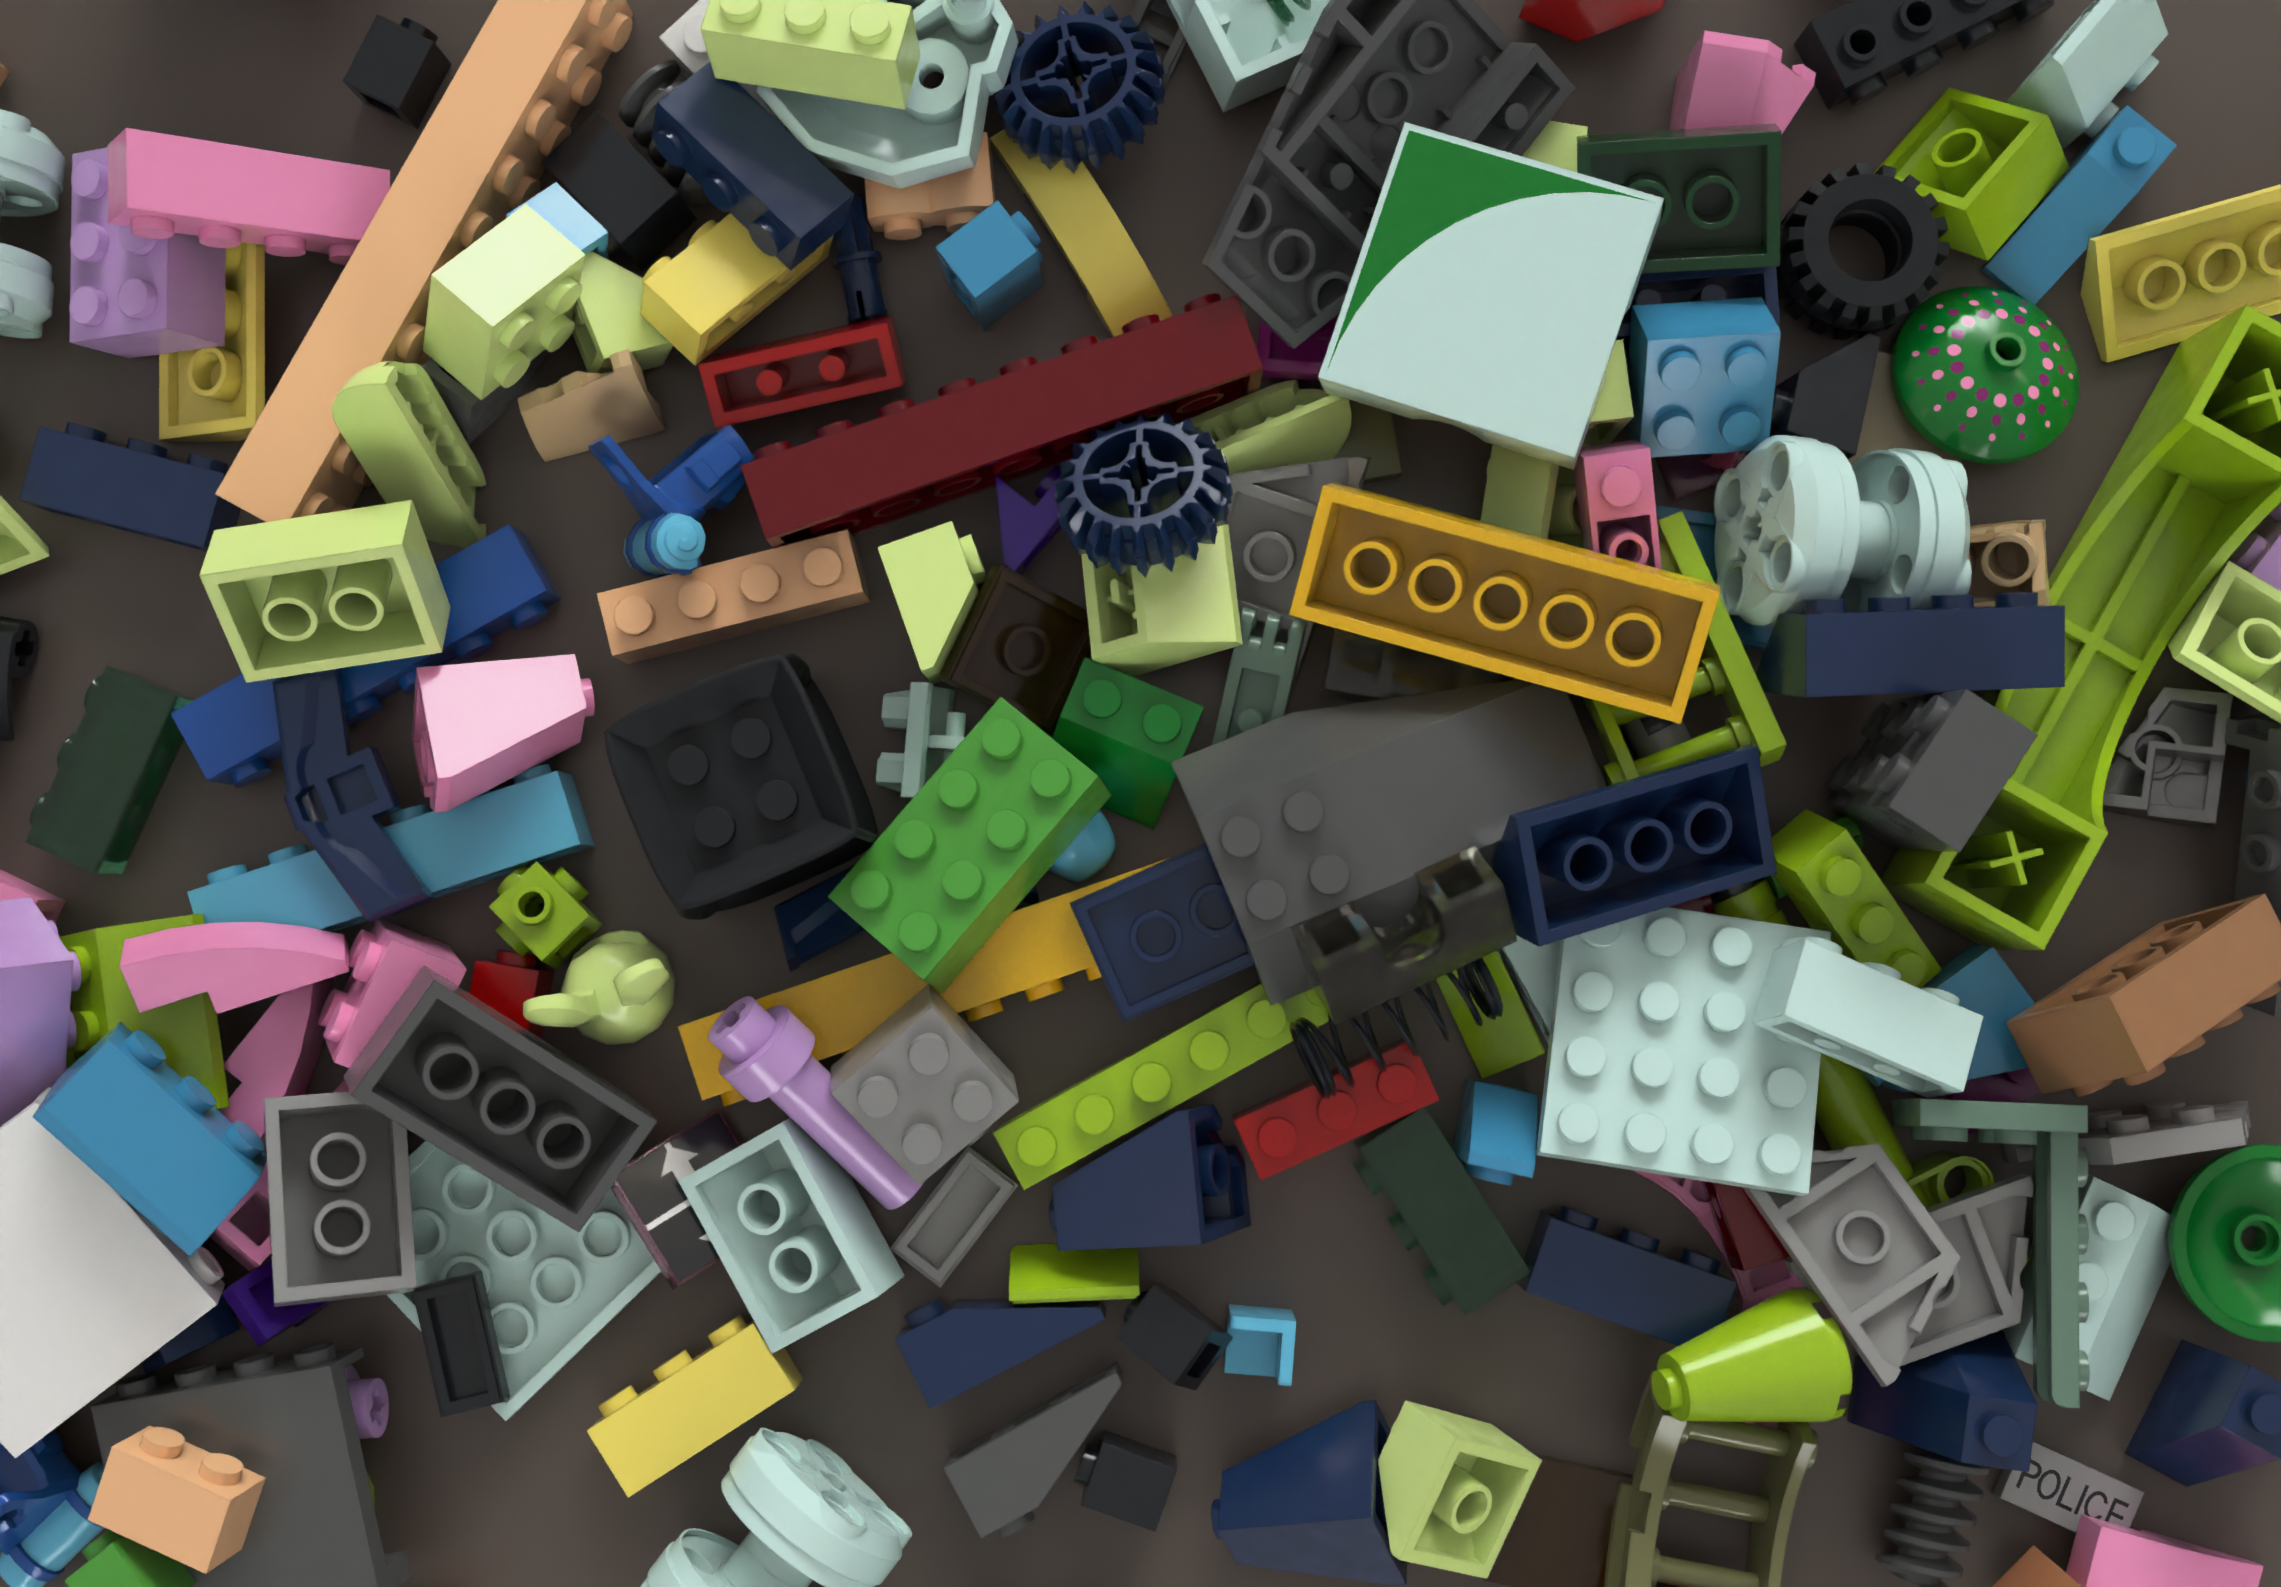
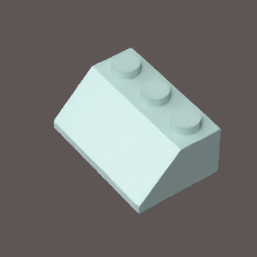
[678,1118,905,1354]
[2002,1175,2171,1401]

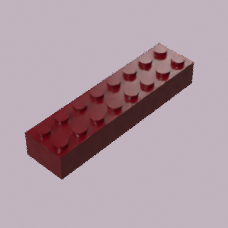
[740,293,1263,548]

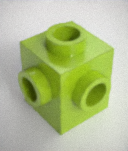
[489,861,603,969]

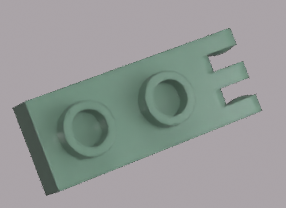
[1212,607,1307,745]

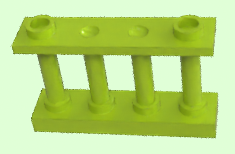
[1582,511,1787,786]

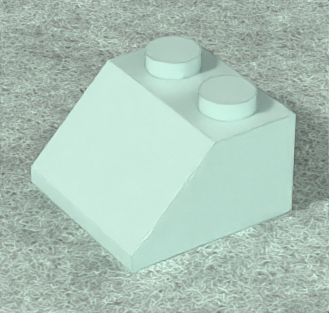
[2007,0,2168,148]

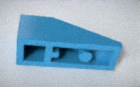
[1981,105,2177,305]

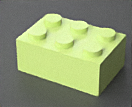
[199,500,451,683]

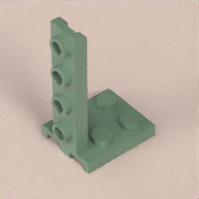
[1891,1099,2090,1409]

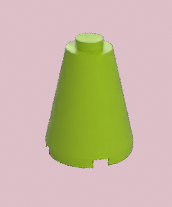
[1651,1287,1852,1422]

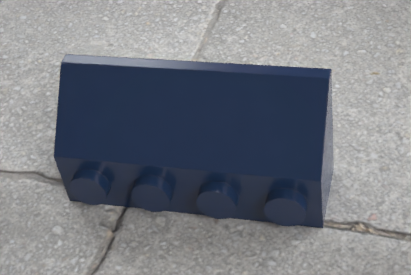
[1756,592,2065,697]
[1492,744,1777,947]

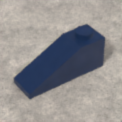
[895,1298,1106,1409]

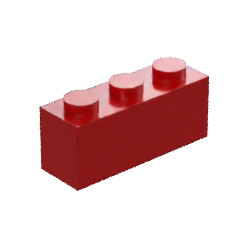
[698,315,907,428]
[1231,1038,1440,1181]

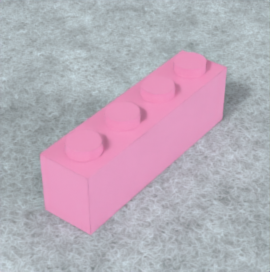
[107,128,390,265]

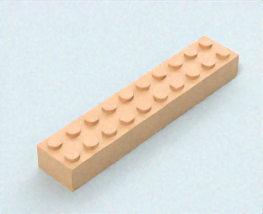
[215,0,633,522]

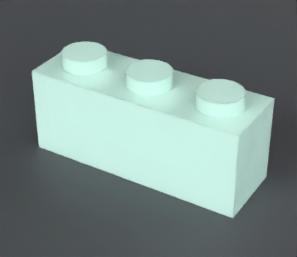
[1752,937,1983,1098]

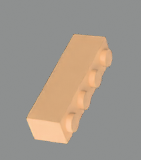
[597,530,872,664]

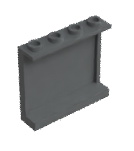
[91,1342,411,1587]

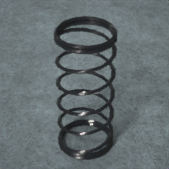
[1289,940,1503,1099]

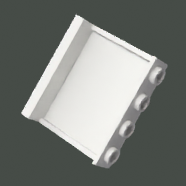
[0,1087,225,1458]

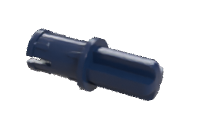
[832,194,888,324]

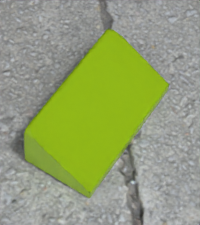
[1429,936,1545,1079]
[1009,1243,1140,1304]

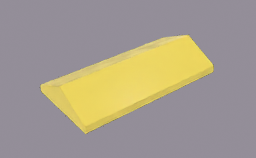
[2080,184,2281,363]
[159,242,265,442]

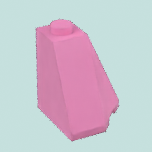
[1668,30,1816,135]
[411,654,595,813]

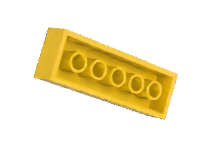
[1289,482,1720,724]

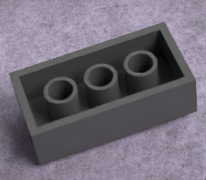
[1823,689,2038,853]
[343,965,657,1232]

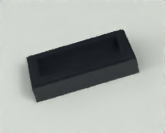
[412,1270,510,1417]

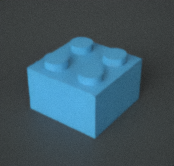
[1626,297,1781,457]

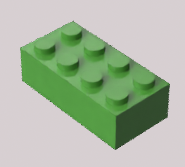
[828,697,1112,993]

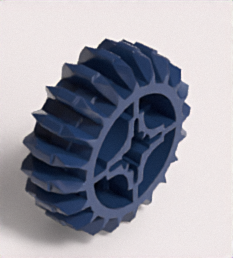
[995,1,1165,174]
[1054,412,1233,578]

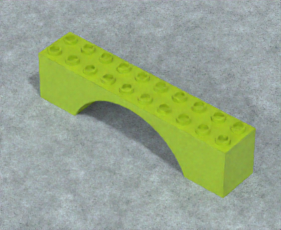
[1881,304,2281,951]

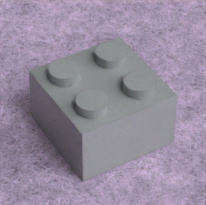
[830,984,1019,1186]

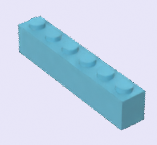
[187,764,595,932]

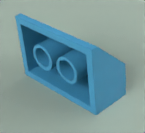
[32,1022,266,1256]

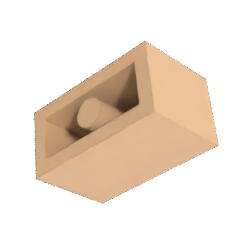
[88,1426,266,1574]

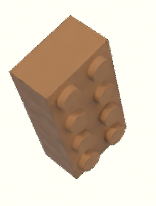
[2006,893,2281,1097]

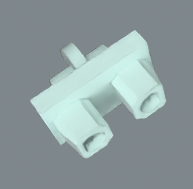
[876,682,966,799]

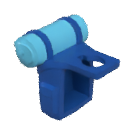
[588,425,754,578]
[0,1430,104,1587]

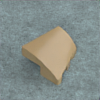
[517,350,666,462]

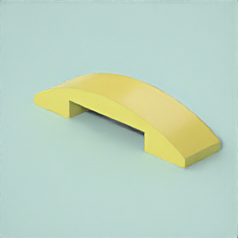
[989,129,1173,337]

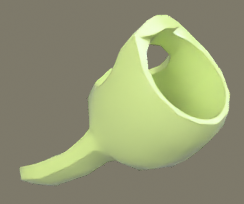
[523,930,676,1045]

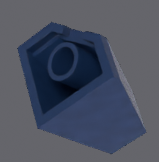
[1049,1104,1251,1251]
[1847,1330,2037,1472]
[2125,1339,2281,1487]
[1211,1400,1407,1586]

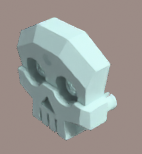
[756,0,1018,189]

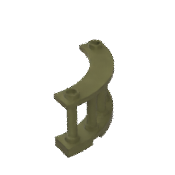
[1604,1370,1818,1587]

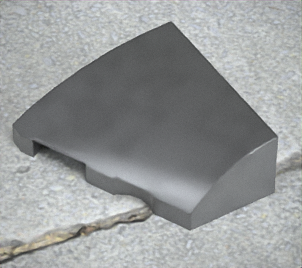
[2103,687,2233,829]

